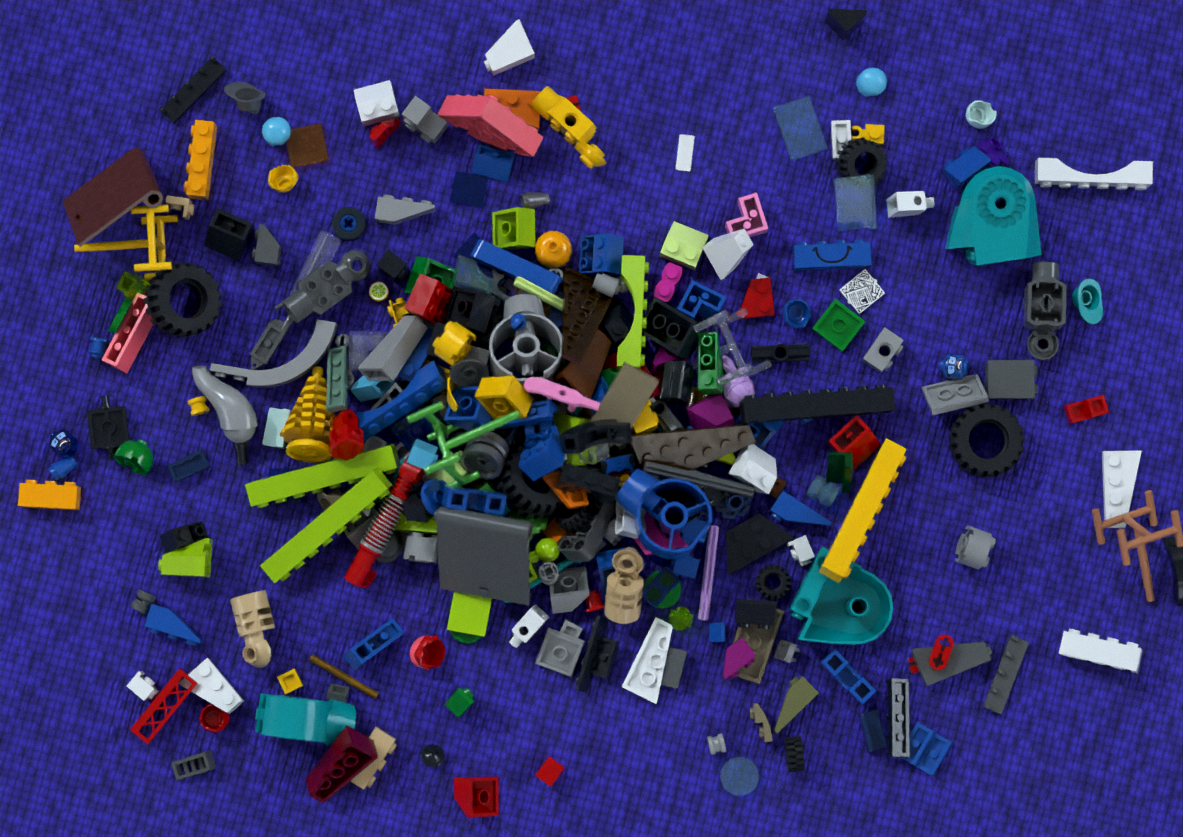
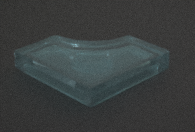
[454,255,493,294]

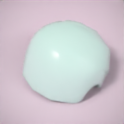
[966,100,997,129]

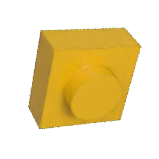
[277,668,303,694]

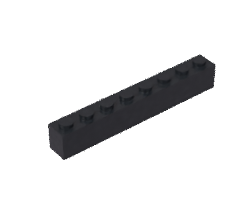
[739,385,895,425]

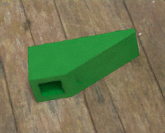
[698,332,723,395]

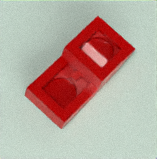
[1064,395,1109,424]

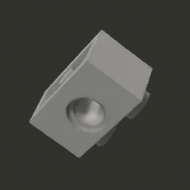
[861,327,904,373]

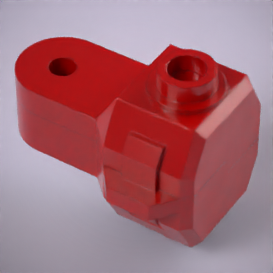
[329,408,364,461]

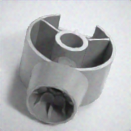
[489,294,563,386]

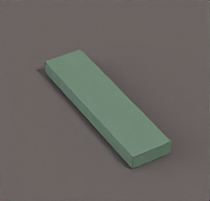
[326,346,348,413]

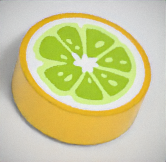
[369,282,389,302]

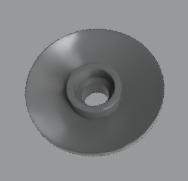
[450,359,489,387]

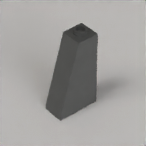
[910,642,992,686]

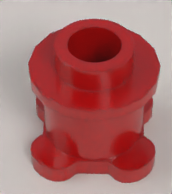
[585,590,605,613]

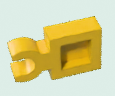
[851,124,885,145]

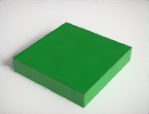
[812,299,866,352]

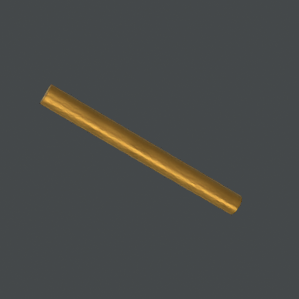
[309,654,379,699]

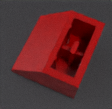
[827,415,881,470]

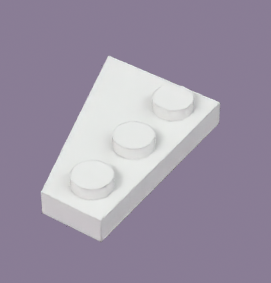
[178,658,244,714]

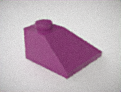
[686,394,735,429]

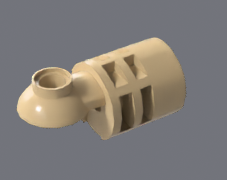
[604,547,644,624]
[230,590,275,668]

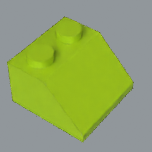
[492,207,535,250]

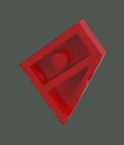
[369,117,402,149]
[737,277,775,320]

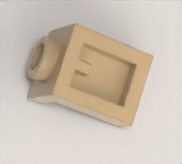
[166,195,194,220]

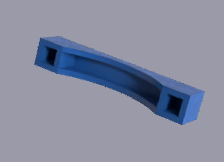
[354,360,447,442]

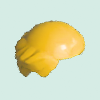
[268,165,299,193]

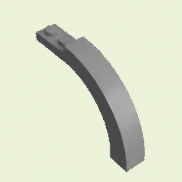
[210,319,338,388]

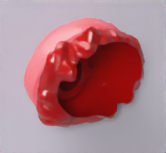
[410,635,446,671]

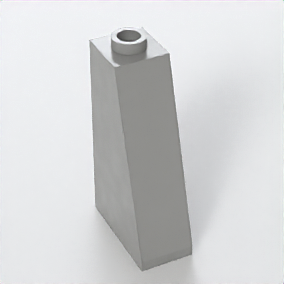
[357,315,428,381]

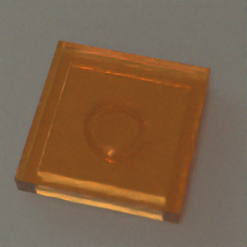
[286,123,329,168]

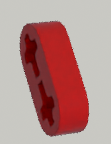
[928,634,954,670]

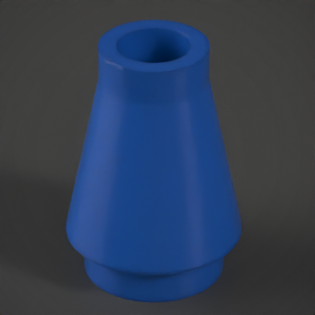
[48,456,78,481]

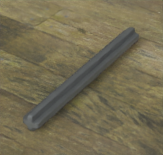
[643,461,755,497]

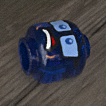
[49,429,78,458]

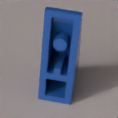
[397,327,433,382]
[769,491,831,526]
[343,618,404,671]

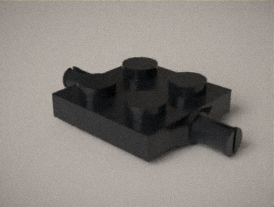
[87,395,130,461]

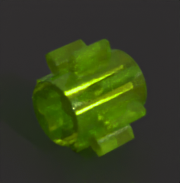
[669,607,693,631]

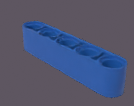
[470,239,562,295]

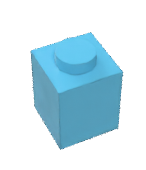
[407,439,439,470]

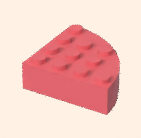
[437,94,543,157]

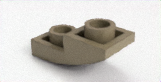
[749,703,773,742]

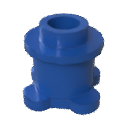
[88,337,111,359]

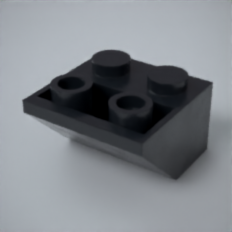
[204,208,255,261]

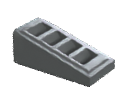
[171,750,216,781]

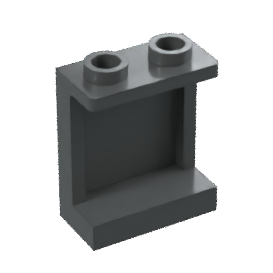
[985,360,1038,400]

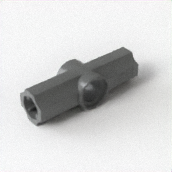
[650,396,684,431]

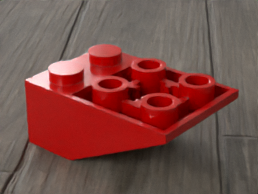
[404,274,453,326]

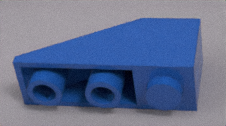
[144,604,203,646]

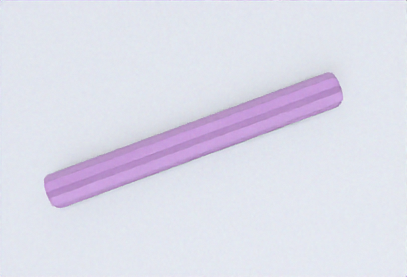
[698,525,719,621]

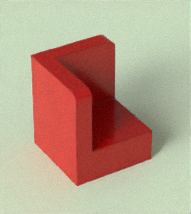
[535,756,565,786]

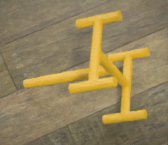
[74,204,179,281]

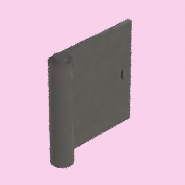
[434,506,533,605]

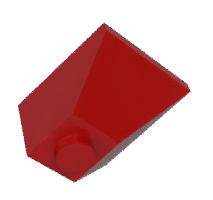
[454,776,499,818]

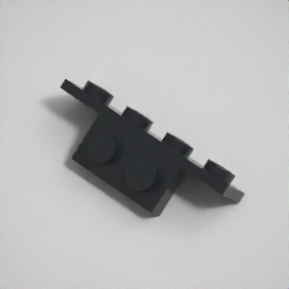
[576,615,620,693]

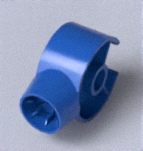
[615,468,712,559]

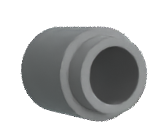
[592,273,621,297]

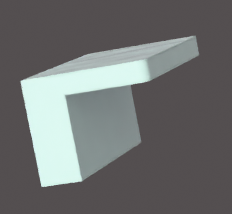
[262,408,291,449]

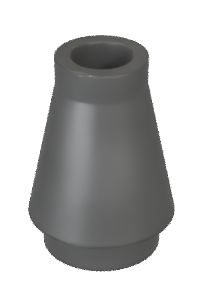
[521,192,550,209]

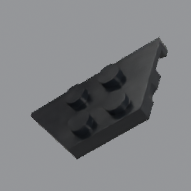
[725,514,794,574]

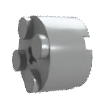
[955,525,995,570]
[403,532,439,564]

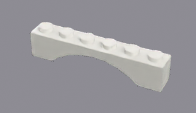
[1035,158,1153,190]

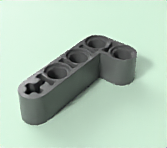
[557,498,617,562]

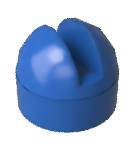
[510,314,526,331]

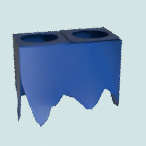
[642,567,680,607]

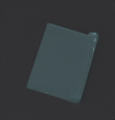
[773,96,828,161]
[834,174,877,231]

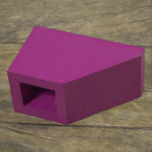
[722,637,756,680]

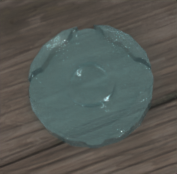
[720,757,759,796]

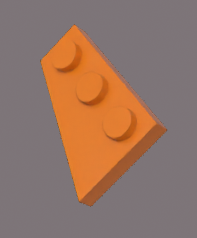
[484,88,541,130]

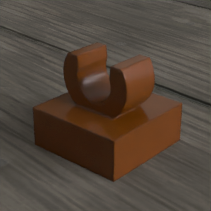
[769,477,787,499]

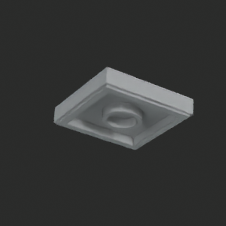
[535,627,585,677]

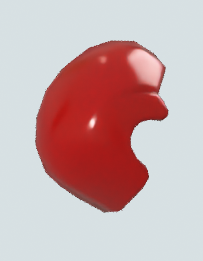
[199,704,230,733]

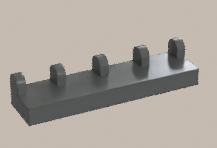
[982,635,1029,714]

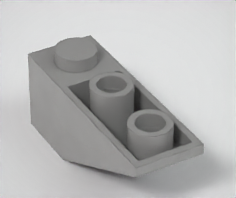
[375,195,436,225]

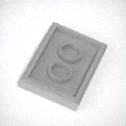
[922,374,989,415]

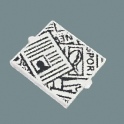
[839,269,885,314]

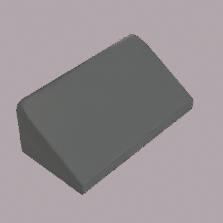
[661,647,687,689]

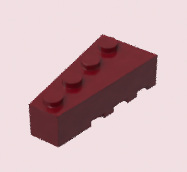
[306,725,378,803]

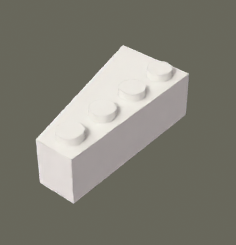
[1059,629,1142,674]

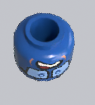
[940,354,969,380]

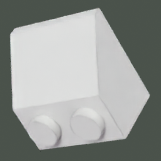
[354,80,400,126]
[729,444,777,494]

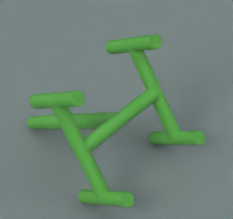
[407,401,521,487]

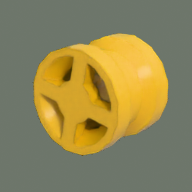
[187,396,210,416]

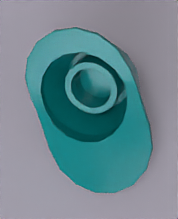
[1072,278,1103,324]

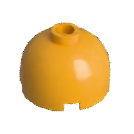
[535,231,572,269]

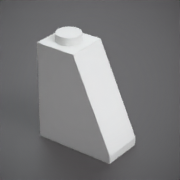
[484,20,535,76]
[702,228,753,280]

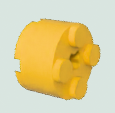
[432,321,476,366]

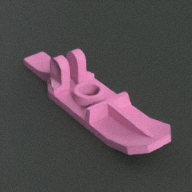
[523,377,600,412]

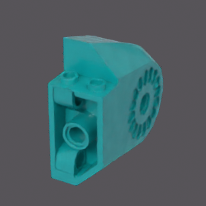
[945,166,1041,265]
[788,547,893,645]

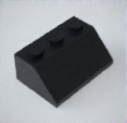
[642,297,698,360]

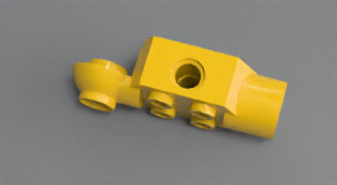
[530,86,607,169]

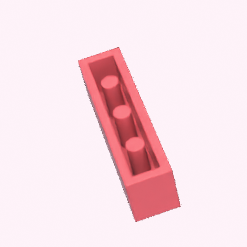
[102,292,153,373]

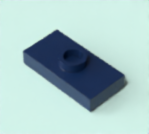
[167,449,211,483]

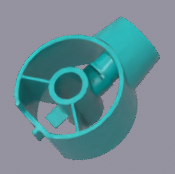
[255,693,356,745]

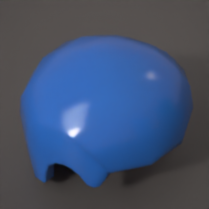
[782,299,811,328]

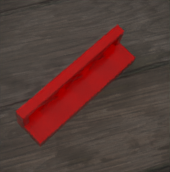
[130,668,198,744]

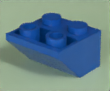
[579,233,624,276]
[518,425,566,481]

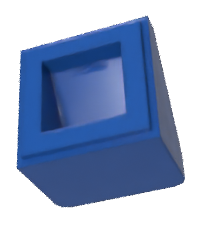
[709,622,725,642]

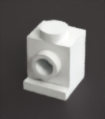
[786,535,815,566]
[127,671,159,701]

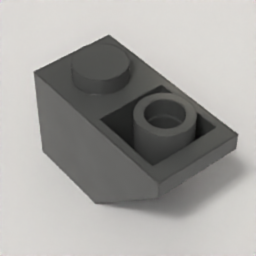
[252,224,282,267]

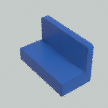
[472,144,516,182]

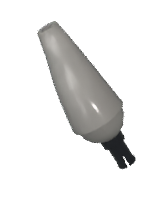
[192,366,258,465]

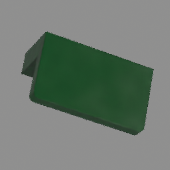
[826,452,853,493]

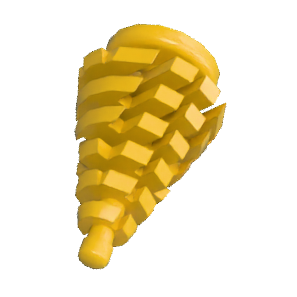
[280,366,335,463]

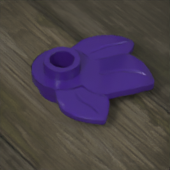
[977,137,1009,166]

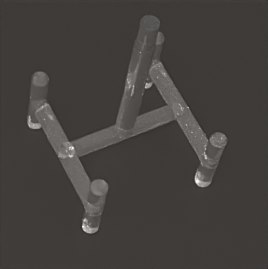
[688,308,772,385]

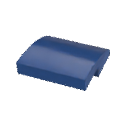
[901,722,953,776]

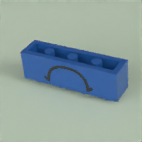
[792,239,871,271]

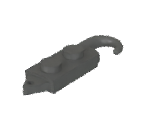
[250,302,294,370]

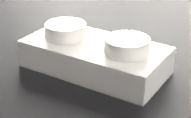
[831,120,851,160]

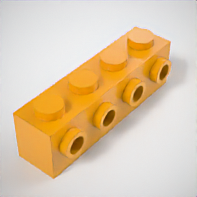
[184,120,217,201]

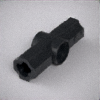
[751,344,810,363]

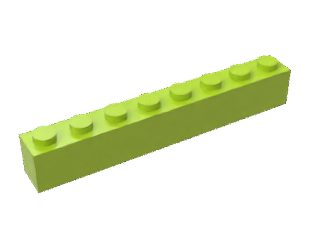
[245,444,401,508]
[260,467,392,583]

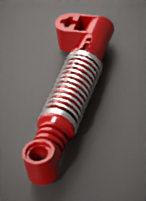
[344,458,425,588]

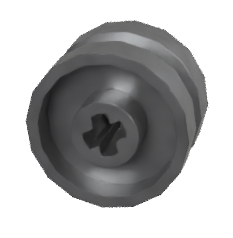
[461,432,509,480]

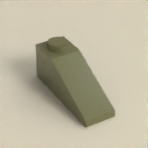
[773,676,819,733]

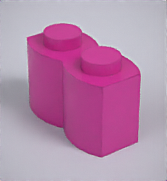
[654,262,682,304]

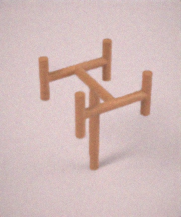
[1092,490,1183,602]

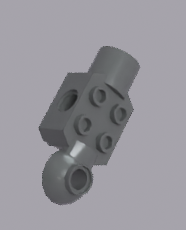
[282,250,371,324]
[1023,262,1067,360]

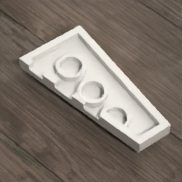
[1102,451,1142,528]
[622,618,673,704]

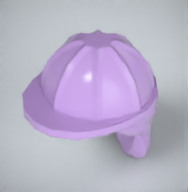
[721,355,755,408]

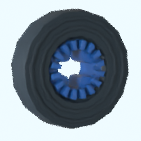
[332,207,366,241]

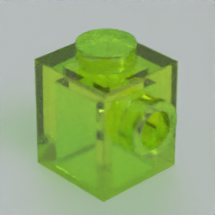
[116,271,150,300]

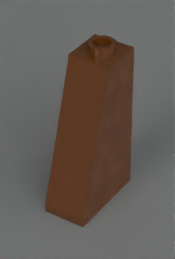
[552,329,612,399]

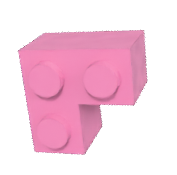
[725,192,768,237]

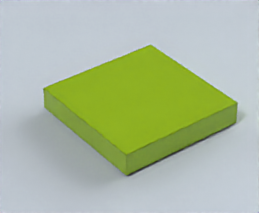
[447,592,492,637]

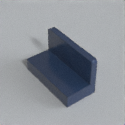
[858,709,887,752]

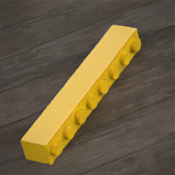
[819,438,906,583]

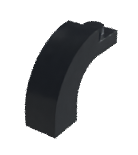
[560,419,633,454]
[1163,536,1183,606]

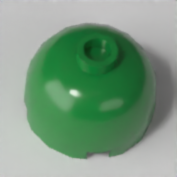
[114,439,153,475]

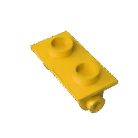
[387,297,409,328]

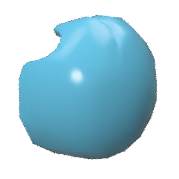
[856,68,887,97]
[262,117,291,146]

